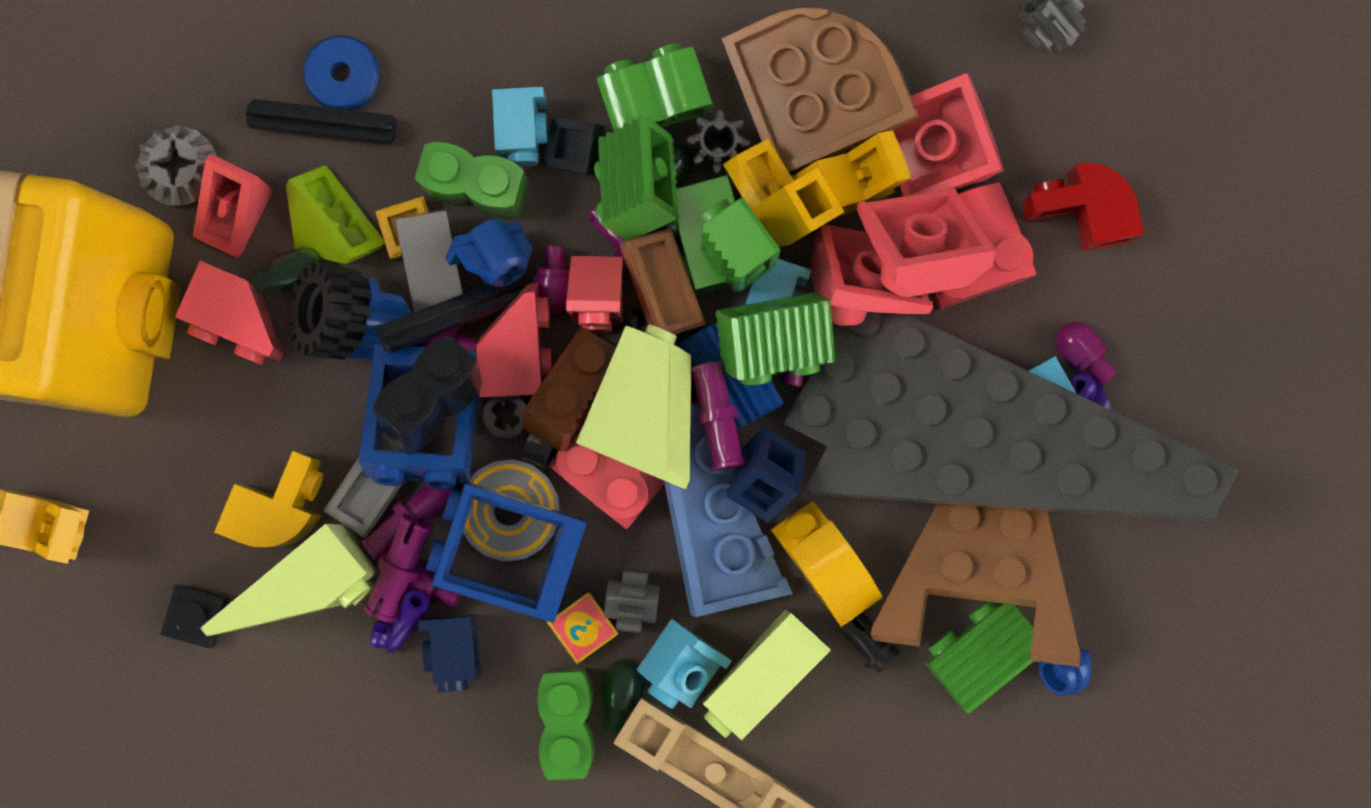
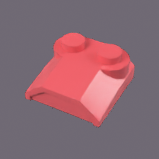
[893,73,1004,197]
[932,182,1037,311]
[857,187,996,297]
[810,224,933,326]
[548,419,664,530]

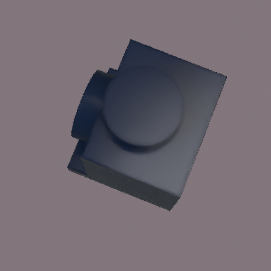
[726,426,806,523]
[418,615,481,692]

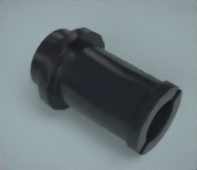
[834,612,901,673]

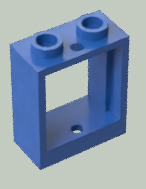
[359,344,480,490]
[426,481,587,623]

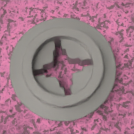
[134,124,216,206]

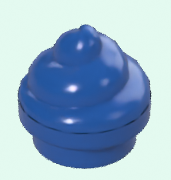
[1038,648,1092,696]

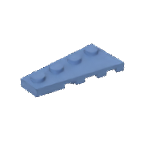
[664,403,793,617]

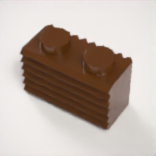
[521,327,616,452]

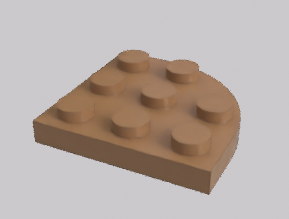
[721,8,920,175]

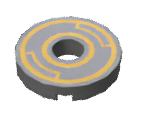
[463,459,561,562]

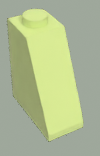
[576,324,691,490]
[703,609,831,740]

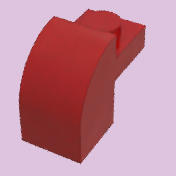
[1021,163,1144,252]

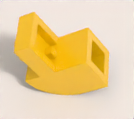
[792,130,912,219]
[723,138,844,246]
[214,451,323,548]
[0,488,89,564]
[771,500,883,627]

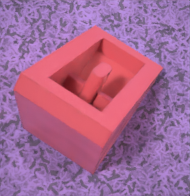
[192,154,274,258]

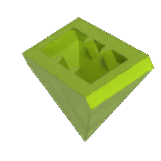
[286,165,385,265]

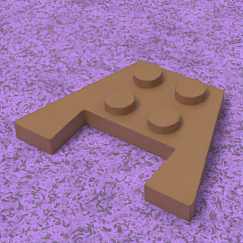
[871,504,1081,667]

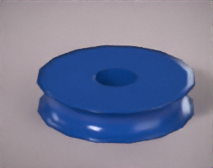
[303,35,380,110]

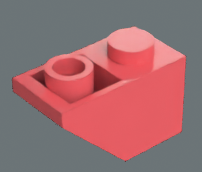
[566,256,625,333]
[175,261,285,365]
[476,283,553,397]

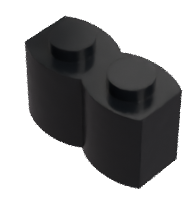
[372,335,482,454]

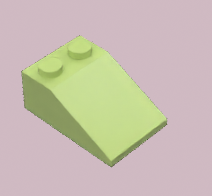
[200,524,380,636]

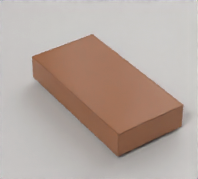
[620,228,706,335]

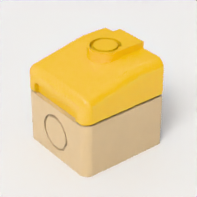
[0,170,182,417]

